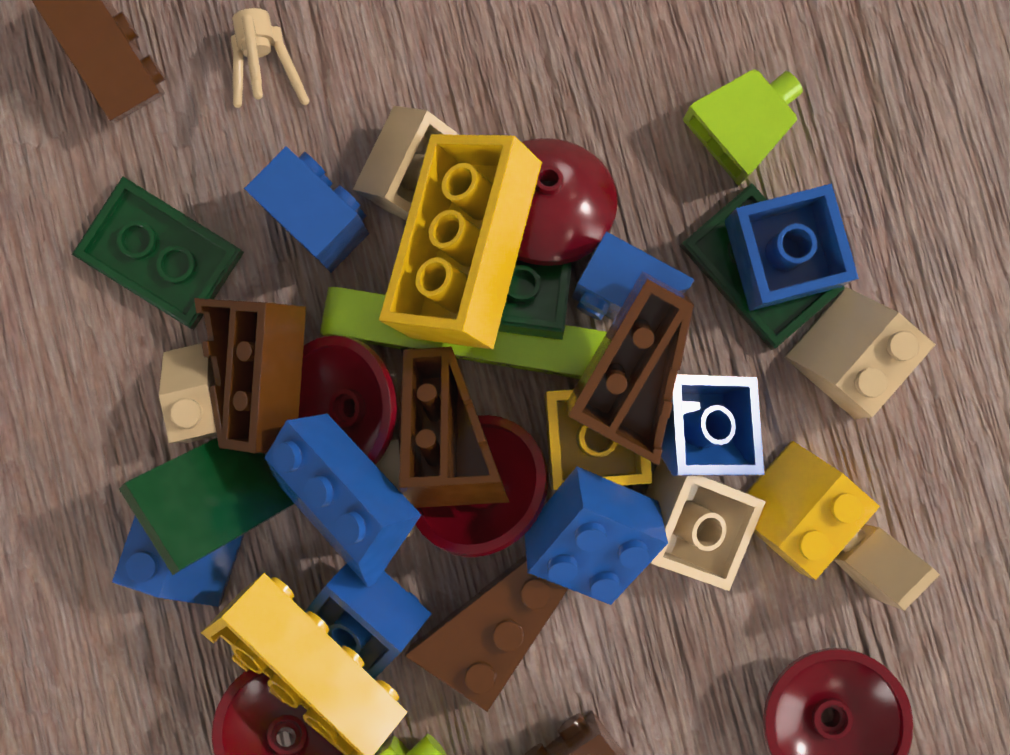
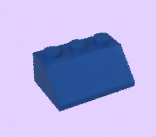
[265,414,421,587]

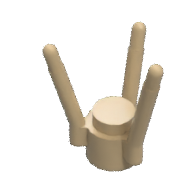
[230,8,309,108]

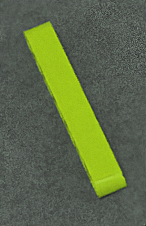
[320,287,607,379]

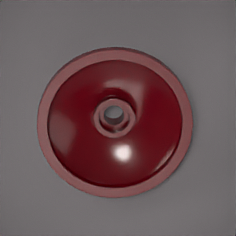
[517,138,618,266]
[298,335,397,465]
[415,415,548,557]
[763,648,914,755]
[212,669,344,755]

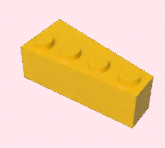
[201,573,407,755]

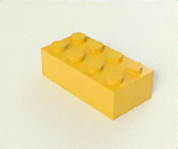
[379,134,542,349]

